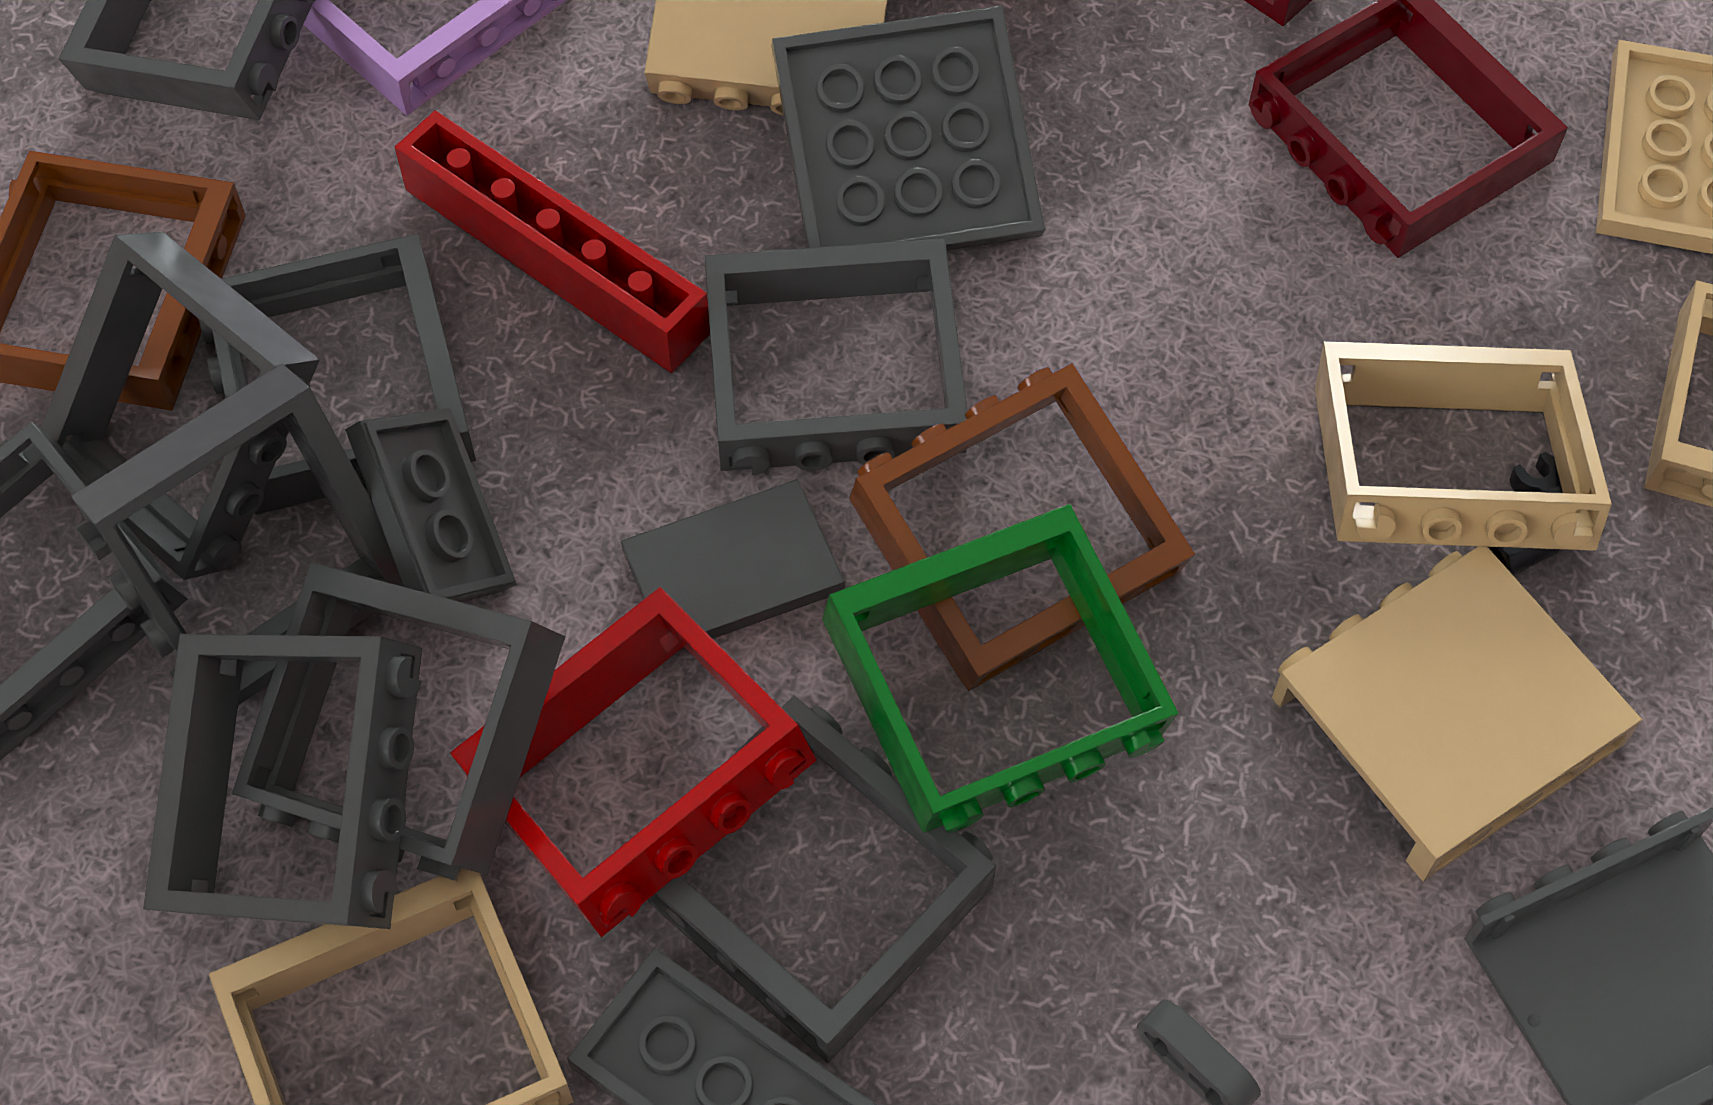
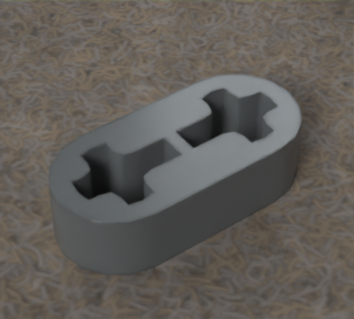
[1137,999,1261,1105]

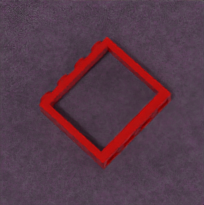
[450,587,817,938]

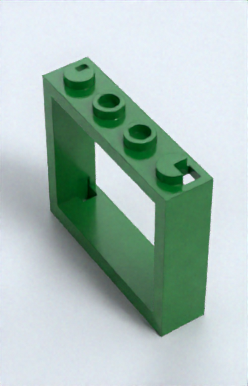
[822,504,1178,834]

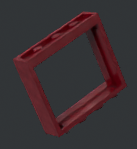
[1248,0,1568,258]

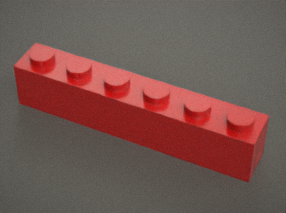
[394,110,710,374]

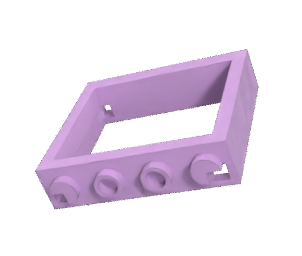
[303,0,566,116]

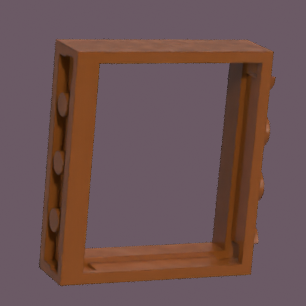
[0,150,246,411]
[849,363,1195,692]

